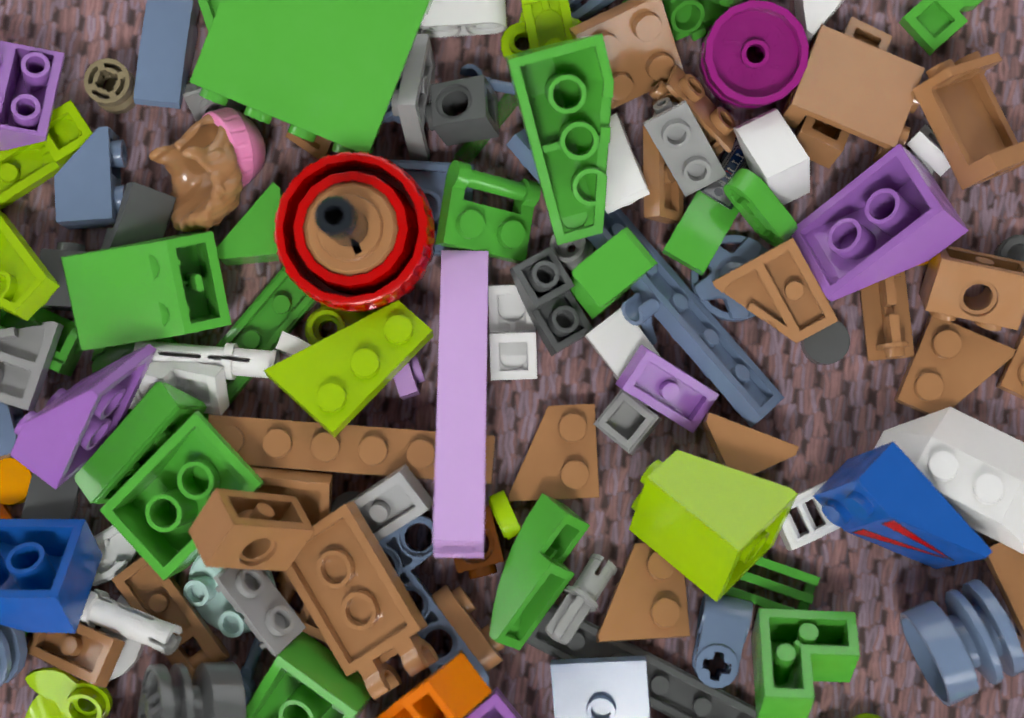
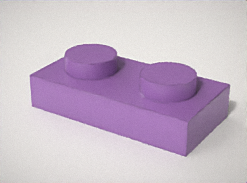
[615,344,719,433]

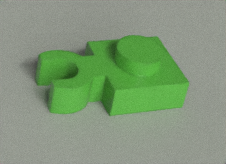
[899,0,982,56]

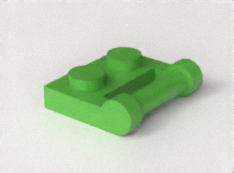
[435,160,541,263]

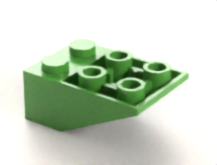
[61,230,232,351]

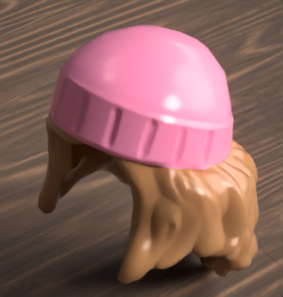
[149,107,266,232]

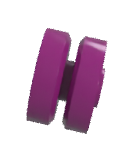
[699,0,809,109]

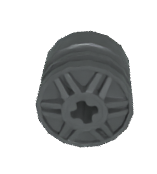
[138,661,246,718]

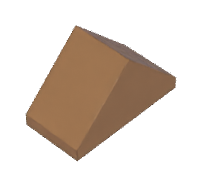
[701,413,799,475]

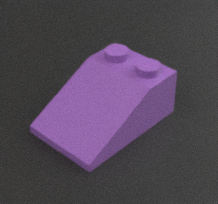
[791,143,969,302]
[10,344,157,490]

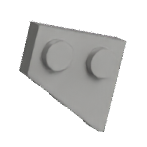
[391,34,436,161]
[0,321,64,411]

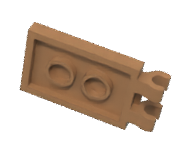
[285,501,439,700]

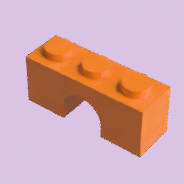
[374,652,492,718]

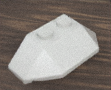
[874,407,1024,554]

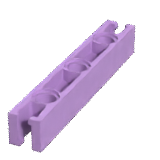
[433,250,489,558]

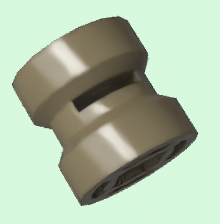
[83,58,136,114]

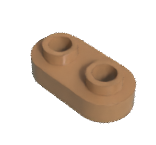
[431,584,505,672]

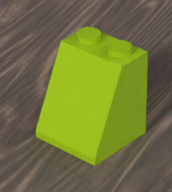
[629,450,798,602]

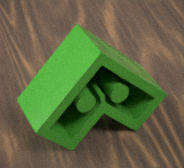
[751,608,860,718]

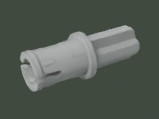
[545,553,617,645]

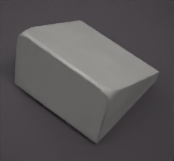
[593,389,662,455]

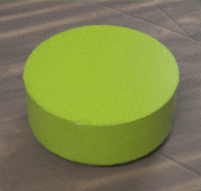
[488,490,521,540]

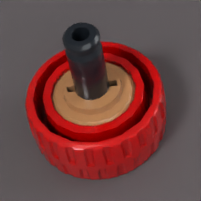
[273,151,436,312]

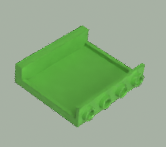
[190,0,433,154]

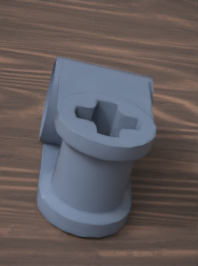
[692,592,753,688]

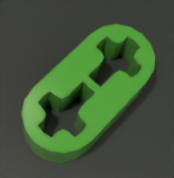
[723,168,798,246]

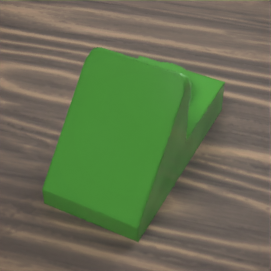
[570,227,657,319]

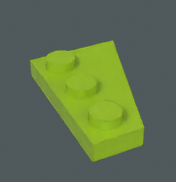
[0,211,60,321]
[264,300,434,438]

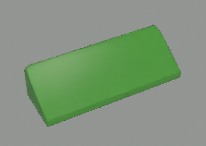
[74,381,207,504]

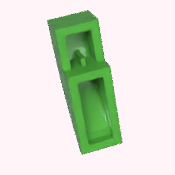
[489,493,590,650]

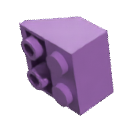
[0,41,65,151]

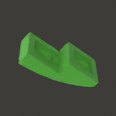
[662,190,739,276]

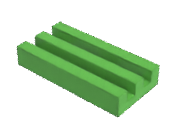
[725,557,820,610]

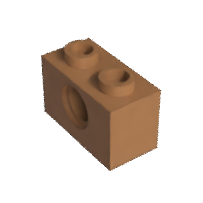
[919,246,1024,331]
[188,488,315,571]

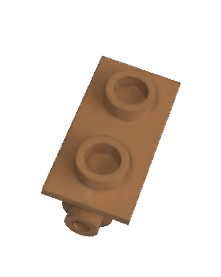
[649,64,736,156]
[859,271,915,361]

